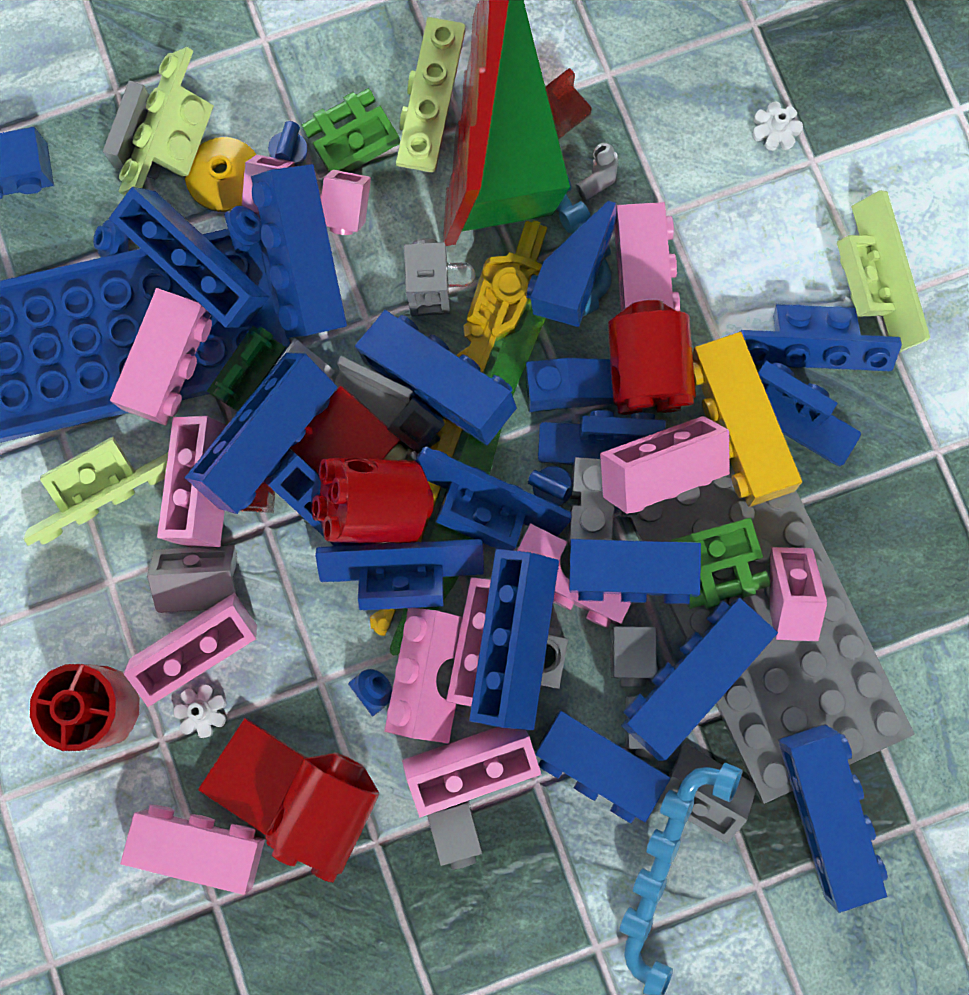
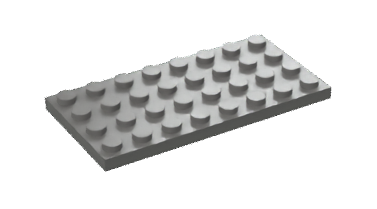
[627,460,915,804]

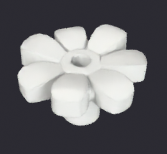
[752,102,803,151]
[174,685,227,738]

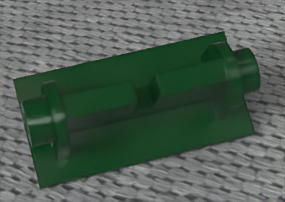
[207,326,286,412]

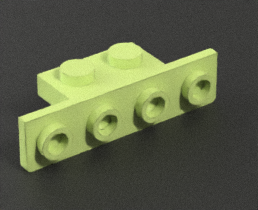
[396,17,465,172]
[119,47,214,195]
[837,190,930,353]
[23,436,168,546]

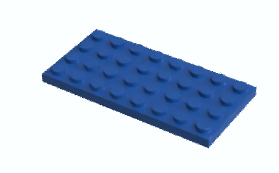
[0,229,291,443]

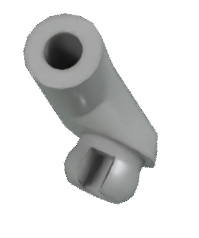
[575,143,618,201]

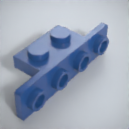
[739,304,902,371]
[757,361,861,467]
[538,410,666,465]
[415,447,571,551]
[315,539,484,610]

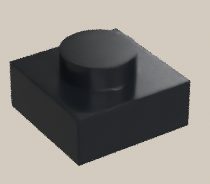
[387,395,446,454]

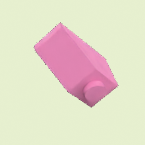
[770,547,827,641]

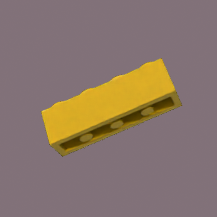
[693,332,802,508]

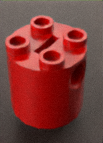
[608,300,696,415]
[312,457,434,543]
[30,664,140,751]
[265,752,380,883]

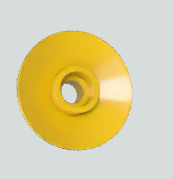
[185,137,256,212]

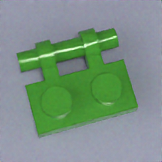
[301,88,400,173]
[669,517,770,609]

